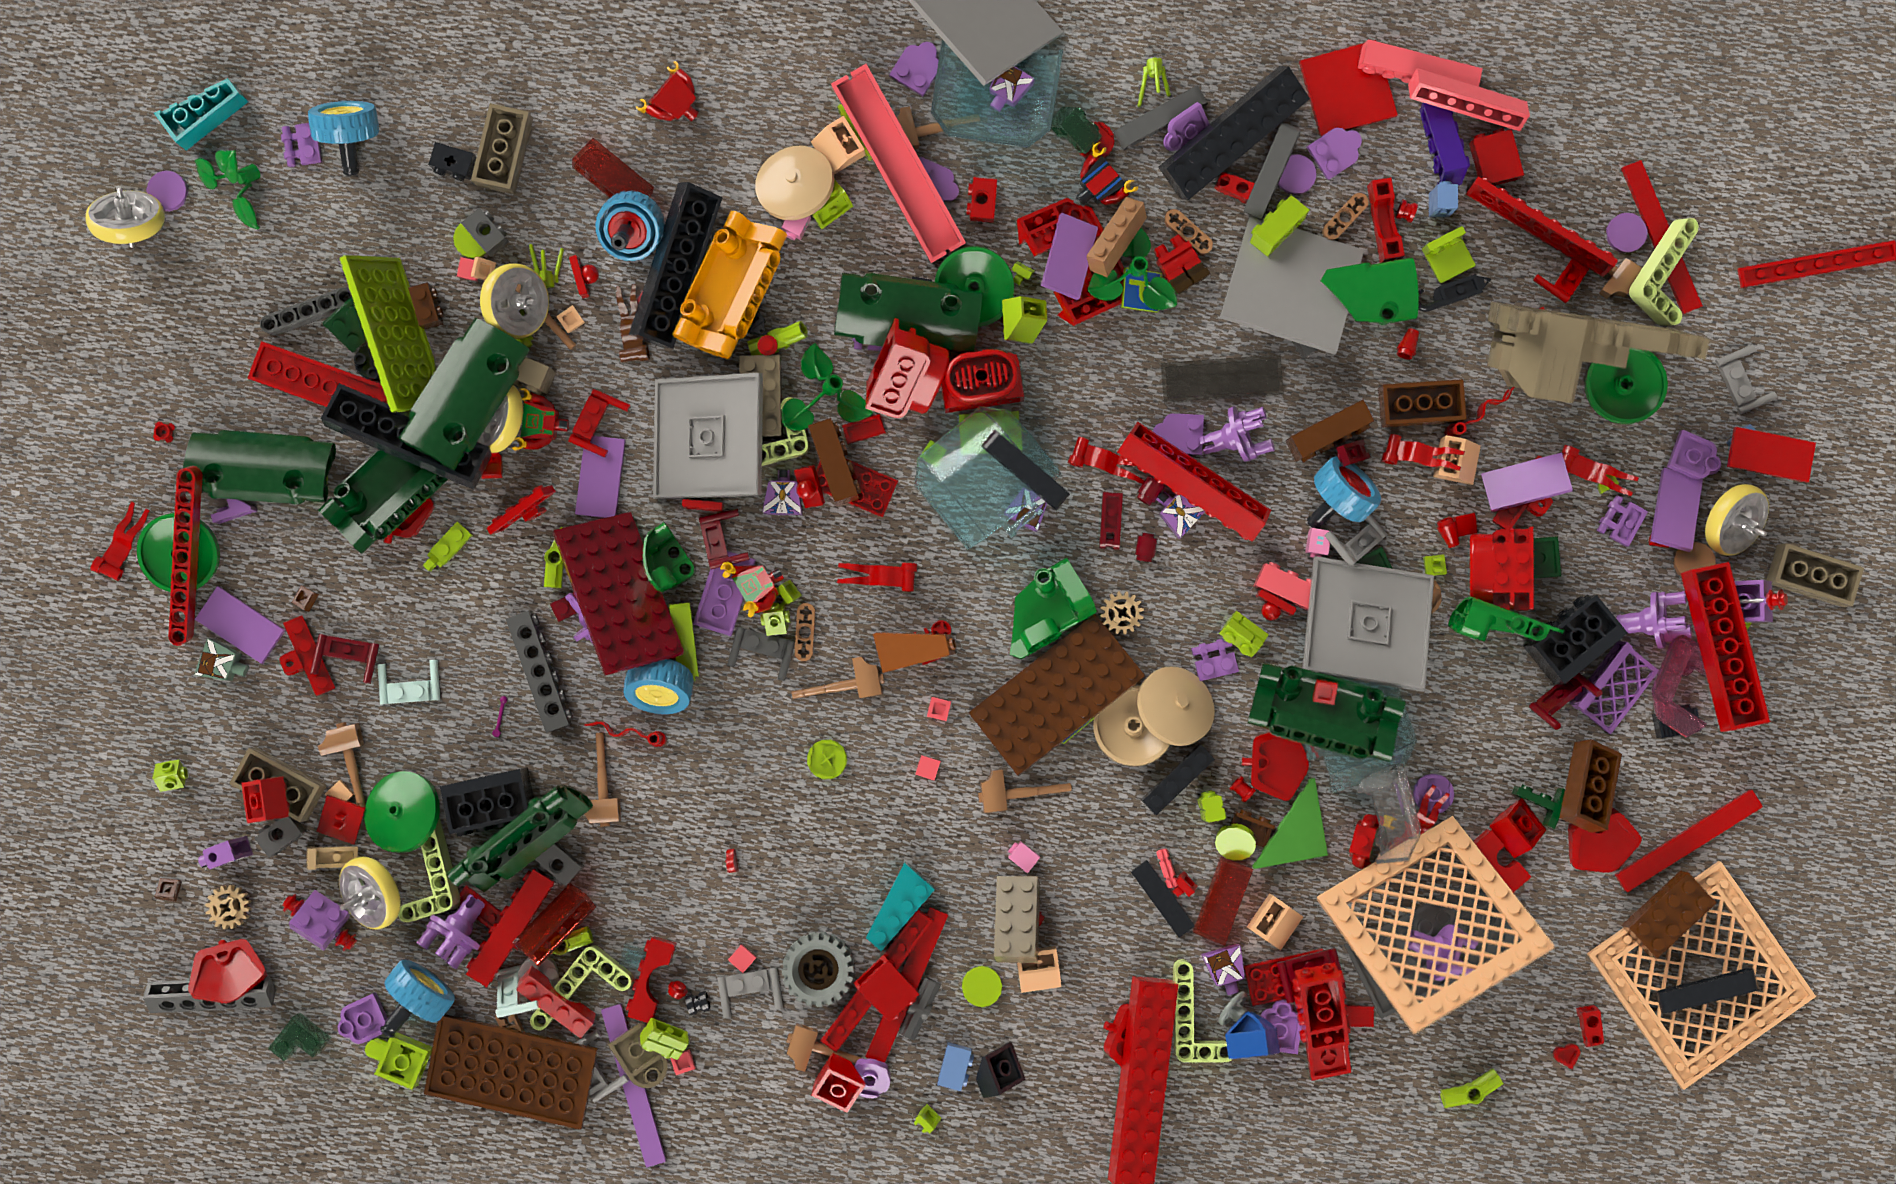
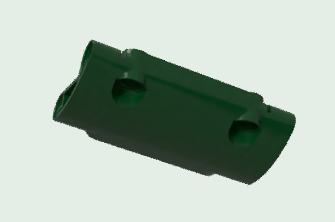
[834,272,982,354]
[399,318,530,470]
[183,430,336,505]
[318,449,448,554]
[1247,662,1406,762]
[447,785,593,892]

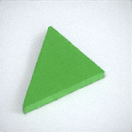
[1252,778,1328,869]

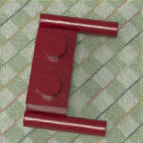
[699,508,750,570]
[310,634,379,684]
[1529,673,1602,730]
[1277,948,1346,1003]

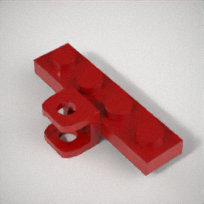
[1492,455,1553,529]
[486,485,556,535]
[279,615,335,697]

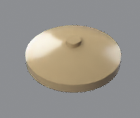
[755,146,834,220]
[1137,667,1215,746]
[1093,685,1170,766]

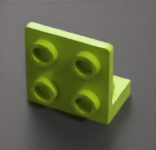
[812,179,854,230]
[1422,226,1475,284]

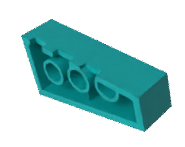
[154,78,249,151]
[866,861,935,951]

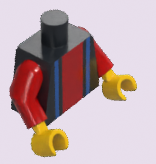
[1076,142,1138,205]

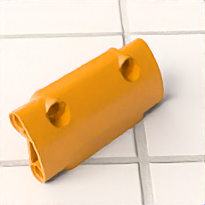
[672,211,787,359]

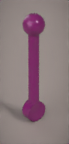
[492,696,508,737]

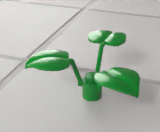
[195,150,261,229]
[1088,227,1177,310]
[782,343,873,431]

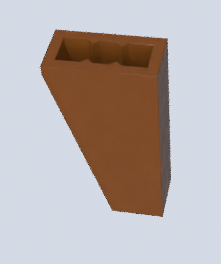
[873,632,956,673]

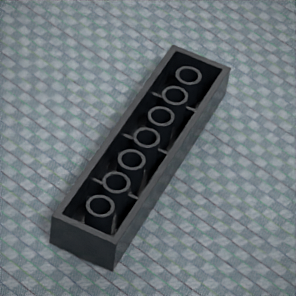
[1158,66,1310,200]
[629,182,723,349]
[320,383,492,490]

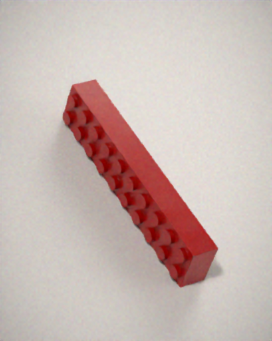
[1108,976,1179,1184]

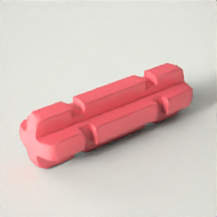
[1156,849,1178,888]

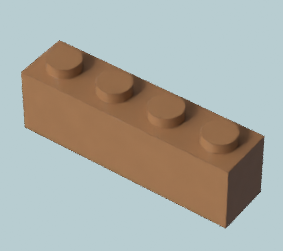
[1086,197,1147,277]

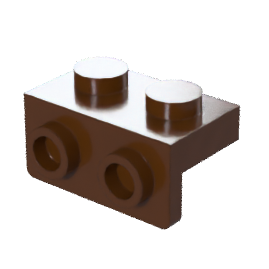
[1229,809,1275,848]

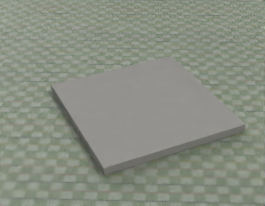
[908,0,1063,86]
[1219,215,1364,354]
[653,373,763,499]
[1302,556,1434,692]

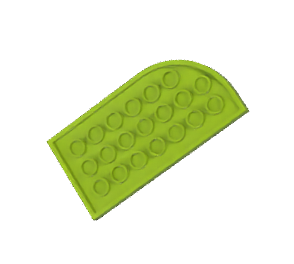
[339,255,436,412]

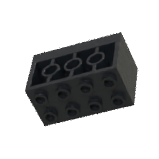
[1523,595,1628,684]
[440,767,534,837]

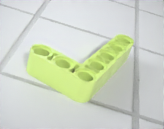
[1629,218,1699,326]
[762,397,809,466]
[398,818,460,922]
[530,945,634,1030]
[1173,959,1232,1062]

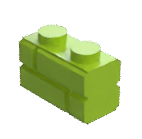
[1219,610,1269,658]
[1197,790,1226,823]
[640,1018,689,1060]

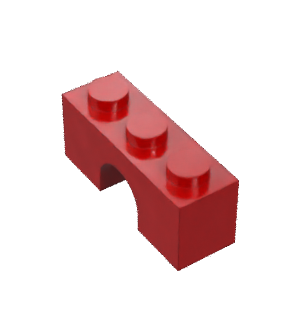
[1473,829,1531,893]

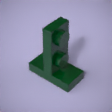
[1511,784,1565,829]

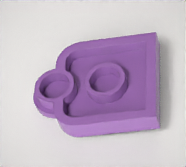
[889,42,940,97]
[1163,102,1209,151]
[1307,128,1362,180]
[920,157,959,202]
[1153,414,1204,456]
[1667,430,1721,480]
[338,992,388,1044]
[1261,1000,1302,1054]

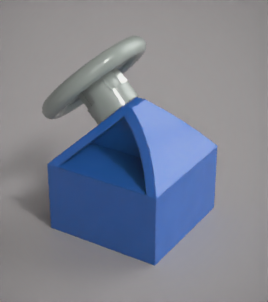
[1219,992,1280,1059]

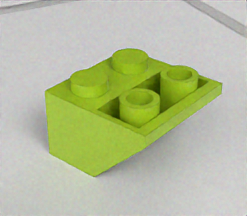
[1002,296,1047,344]

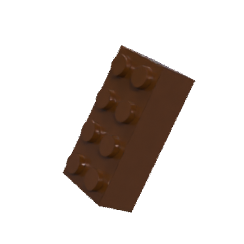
[1378,379,1467,428]
[1285,400,1374,463]
[808,418,861,507]
[1560,739,1622,832]
[1621,871,1717,959]

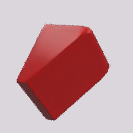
[1453,513,1477,537]

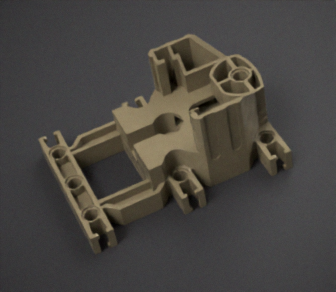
[1487,301,1710,403]

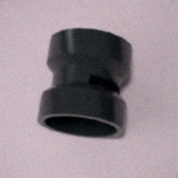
[685,991,711,1016]

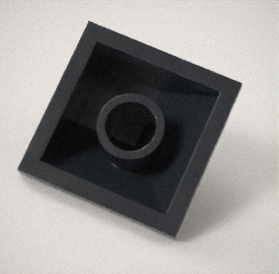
[976,1041,1026,1098]

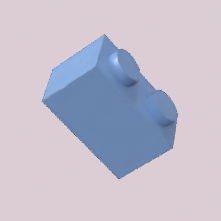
[1429,181,1458,217]
[937,1042,974,1091]

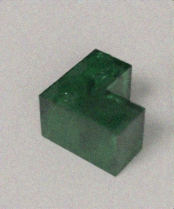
[1047,107,1102,154]
[268,1013,332,1061]

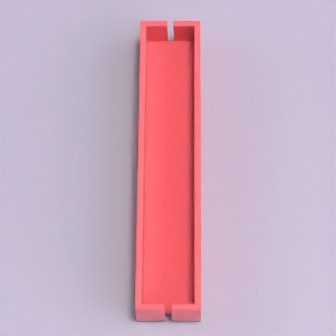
[831,64,966,263]

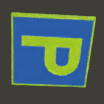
[1121,268,1162,313]

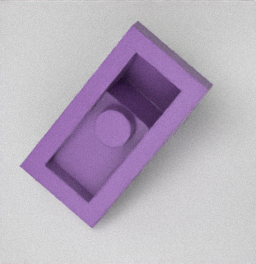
[211,499,257,524]

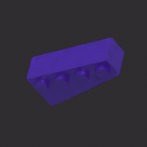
[1420,102,1470,186]

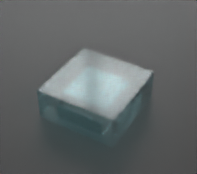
[619,944,644,969]

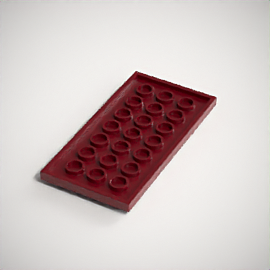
[553,512,684,676]

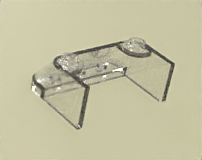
[1357,763,1421,864]

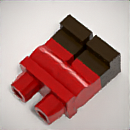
[1154,234,1211,296]

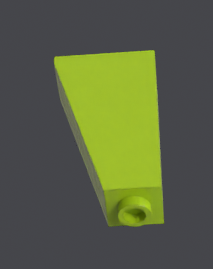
[669,603,699,681]

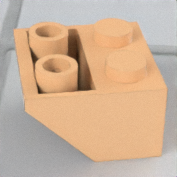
[811,116,866,174]
[1433,435,1481,485]
[1247,893,1303,950]
[1017,946,1061,993]

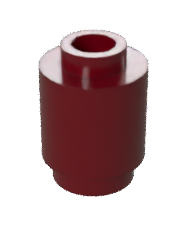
[1136,476,1165,506]
[1135,532,1158,562]

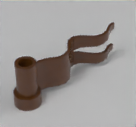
[616,284,650,362]

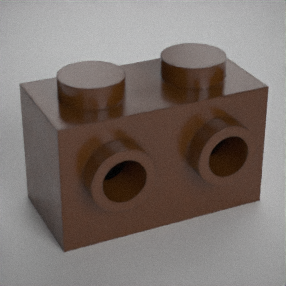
[408,282,444,330]

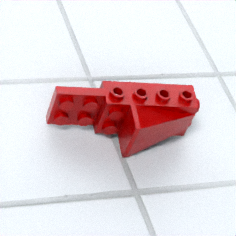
[1292,963,1351,1081]

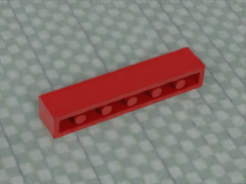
[466,869,556,987]

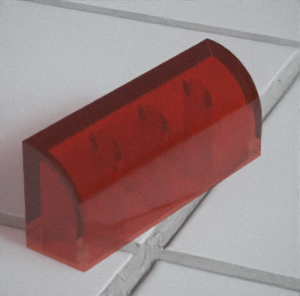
[572,138,654,198]
[1193,856,1254,946]
[512,883,597,967]

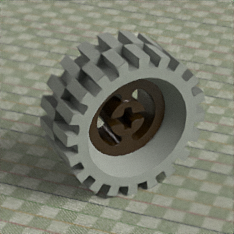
[782,932,855,1007]

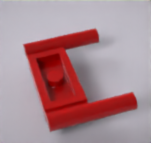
[1533,255,1589,304]
[568,389,630,458]

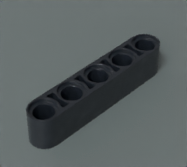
[981,430,1070,510]
[1656,968,1759,1013]

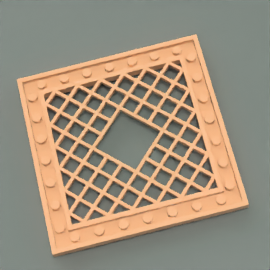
[1317,816,1554,1034]
[1587,861,1816,1090]

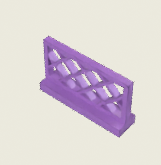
[1570,641,1659,734]

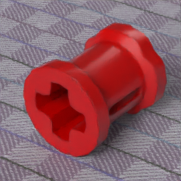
[1229,776,1256,803]

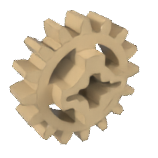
[1100,591,1144,635]
[205,885,252,930]

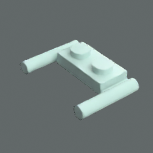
[377,660,440,705]
[496,965,539,1018]

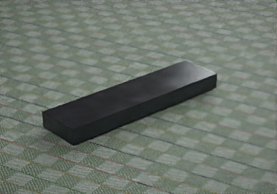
[1130,860,1195,938]

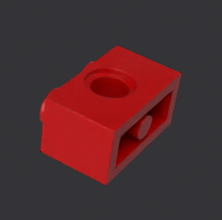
[966,177,997,223]

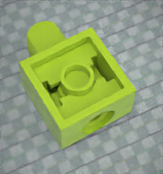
[365,1032,433,1090]

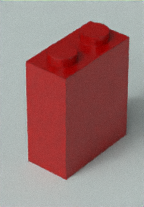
[1469,128,1524,186]
[854,955,919,1023]

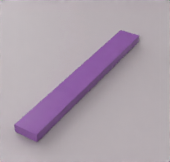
[601,1003,667,1168]

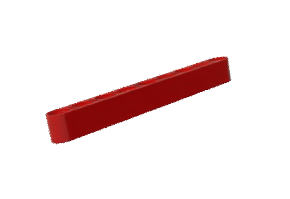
[168,466,202,646]

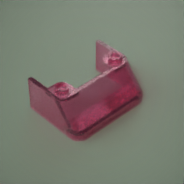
[1651,635,1707,738]

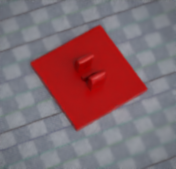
[316,795,366,845]

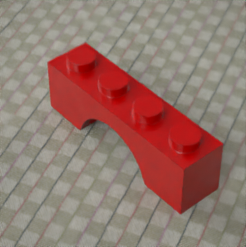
[1367,177,1405,263]
[626,936,677,1023]
[516,966,596,1039]

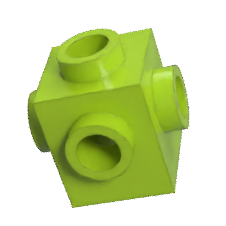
[760,603,790,636]
[152,759,188,792]

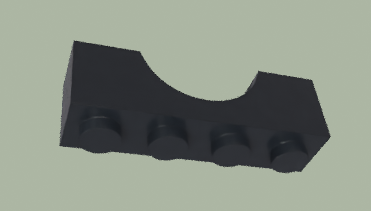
[1141,744,1215,816]

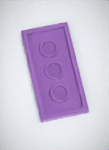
[1041,213,1098,300]
[575,436,626,518]
[1481,453,1573,512]
[1650,468,1703,552]
[693,551,756,636]
[195,586,286,664]

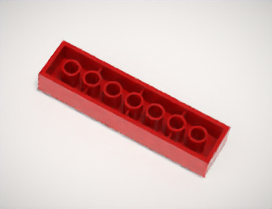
[1117,421,1271,542]
[1680,562,1770,732]

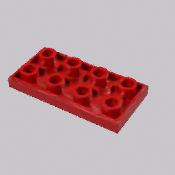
[1727,427,1816,483]
[816,458,898,518]
[1243,948,1323,1006]

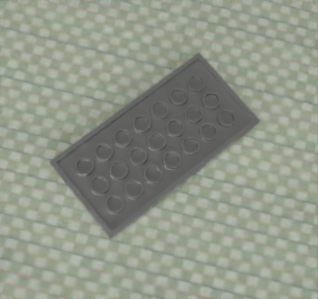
[1343,880,1522,1019]

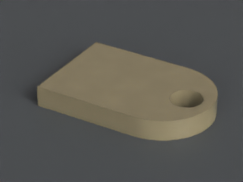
[607,1021,667,1088]

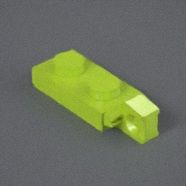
[423,521,473,572]

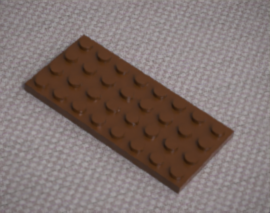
[968,614,1146,776]
[424,1014,598,1130]

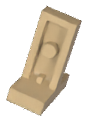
[306,846,358,870]

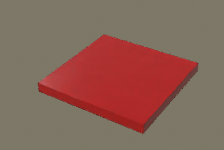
[1299,40,1398,137]

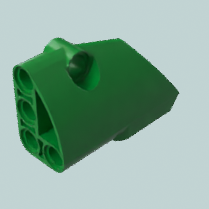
[1320,258,1419,325]
[643,522,696,592]
[1010,558,1097,659]
[1448,596,1564,642]

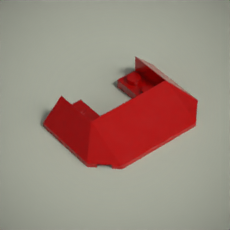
[1017,198,1124,326]

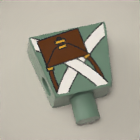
[194,638,249,681]

